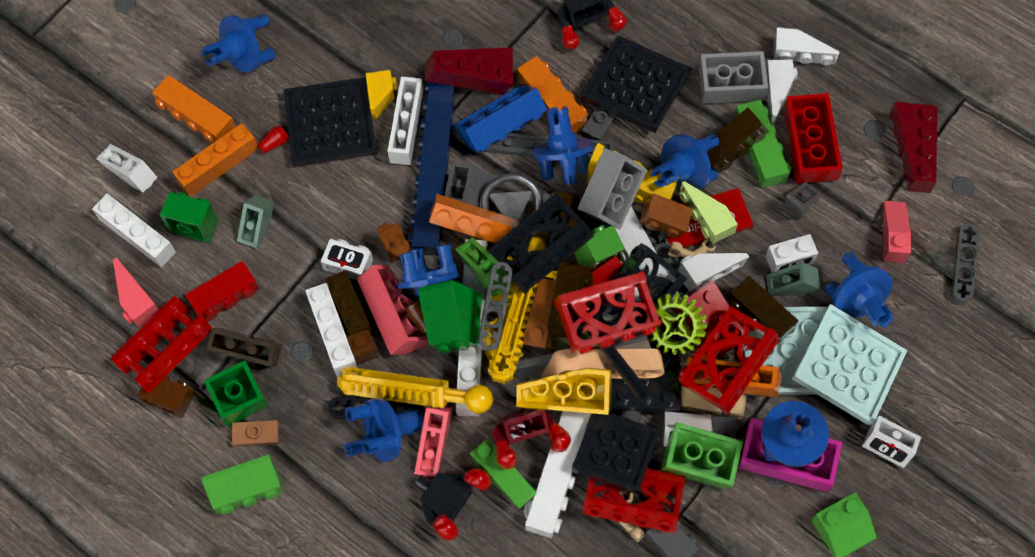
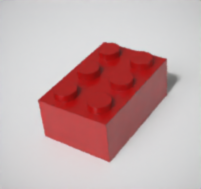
[670,281,744,360]

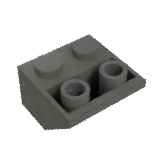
[445,162,494,207]

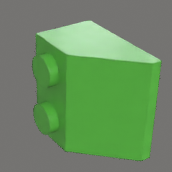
[811,492,877,557]

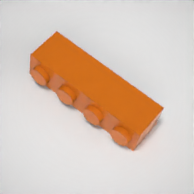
[517,56,588,133]
[152,75,236,143]
[172,123,259,197]
[429,194,520,243]
[686,356,782,398]

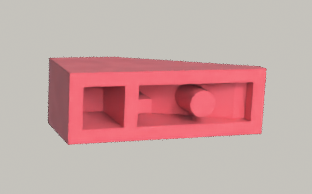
[883,201,911,263]
[113,258,159,328]
[414,406,453,478]

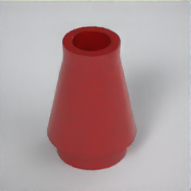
[257,125,289,154]

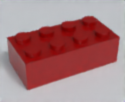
[783,93,843,184]

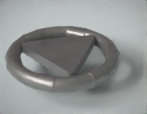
[480,173,543,220]

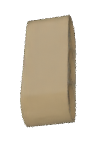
[680,386,747,420]

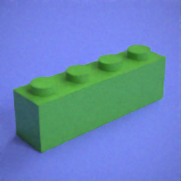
[734,99,791,188]

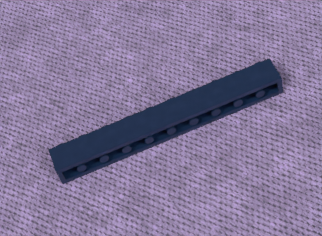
[409,81,456,256]

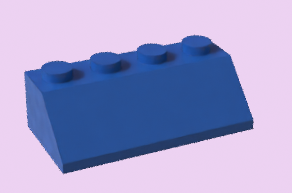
[452,84,547,152]

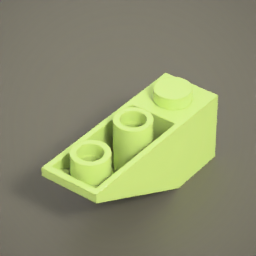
[679,181,738,244]

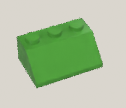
[660,422,743,490]
[201,454,284,515]

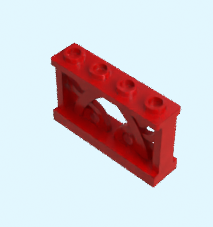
[554,272,662,355]
[679,306,779,414]
[582,468,685,533]

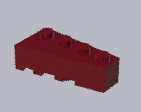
[425,47,513,95]
[889,102,938,193]

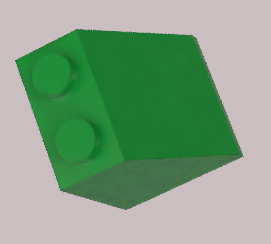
[418,280,482,354]

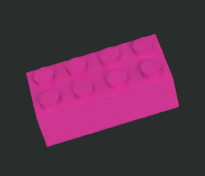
[738,418,842,492]

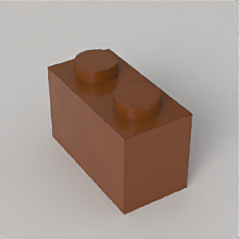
[639,193,692,238]

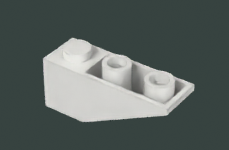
[773,28,839,65]

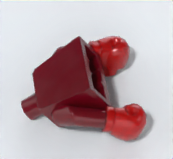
[492,408,571,470]

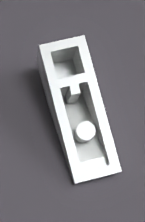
[766,60,797,125]
[96,144,158,192]
[677,253,749,292]

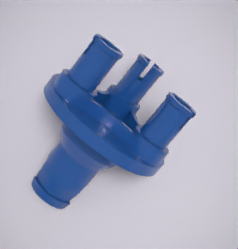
[201,14,275,72]
[533,106,594,185]
[651,134,719,190]
[397,244,459,297]
[825,252,893,328]
[344,398,424,462]
[761,401,829,467]

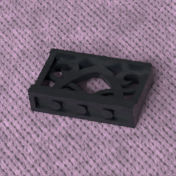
[488,194,594,294]
[587,243,687,335]

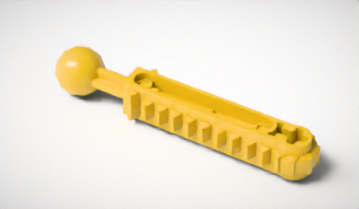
[488,236,549,384]
[337,367,493,414]

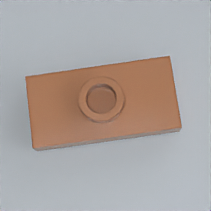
[232,420,279,447]

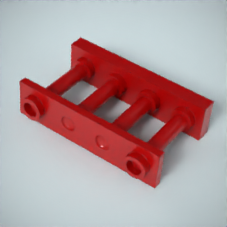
[110,295,212,394]

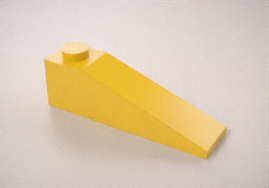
[516,368,612,415]

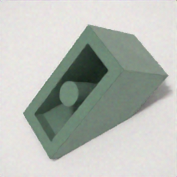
[237,195,274,248]
[767,262,820,296]

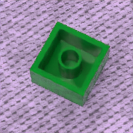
[160,192,219,243]
[203,360,268,427]

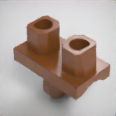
[377,222,410,262]

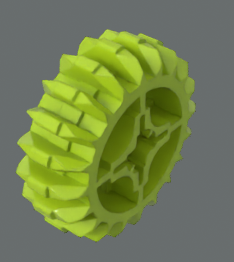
[645,293,707,355]

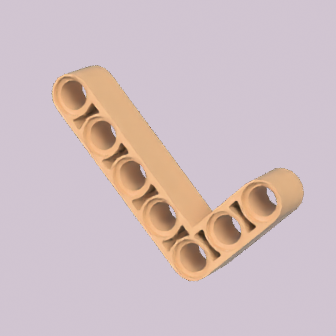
[542,349,664,379]

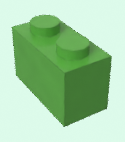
[574,225,625,268]

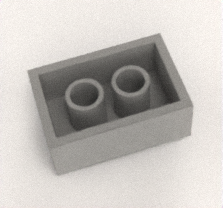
[698,51,768,103]
[577,148,647,230]

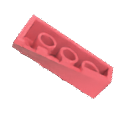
[357,265,429,355]

